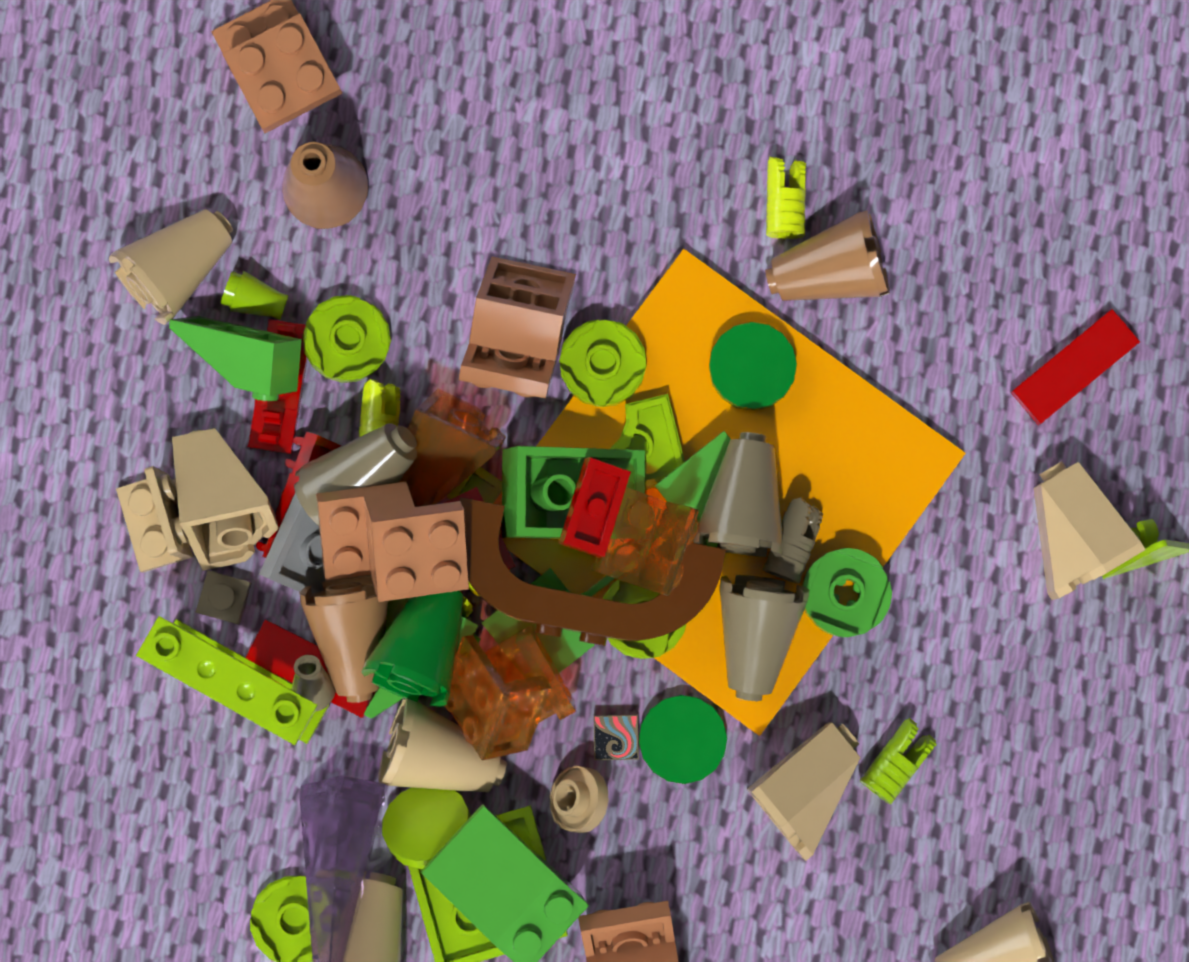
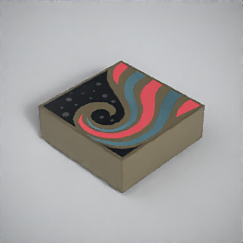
[594,715,639,760]

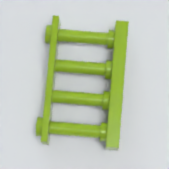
[136,616,330,745]

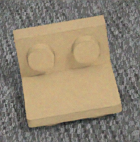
[116,466,193,573]

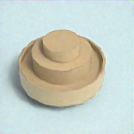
[550,766,609,833]

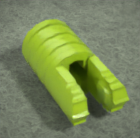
[859,717,937,805]

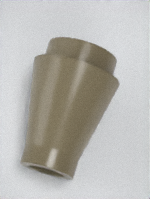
[291,655,336,711]

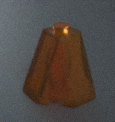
[398,388,506,507]

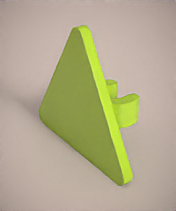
[1102,519,1189,579]

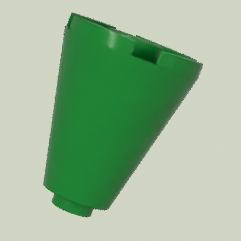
[361,591,464,706]

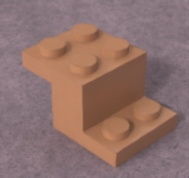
[211,0,342,134]
[459,256,576,399]
[316,482,469,602]
[578,901,679,962]

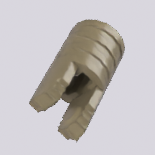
[762,497,823,584]

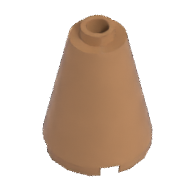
[282,142,368,229]
[765,210,890,301]
[299,576,388,702]

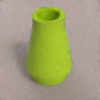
[221,271,289,320]

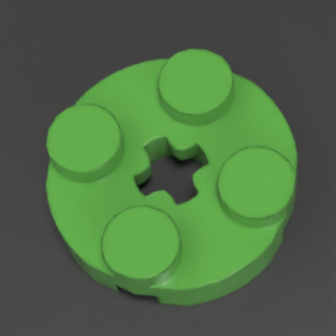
[802,548,892,638]

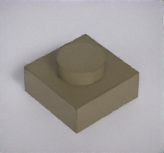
[195,570,252,625]

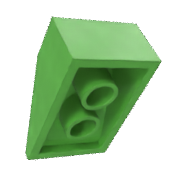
[502,446,645,539]
[421,804,589,962]

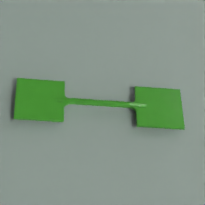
[481,431,731,691]

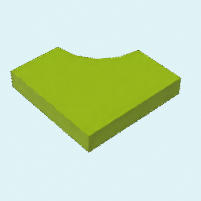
[610,394,685,490]

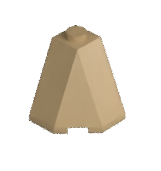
[172,428,279,571]
[1033,461,1146,600]
[747,722,861,861]

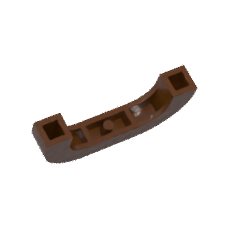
[460,497,726,646]

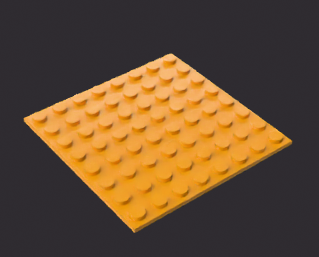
[493,249,966,736]

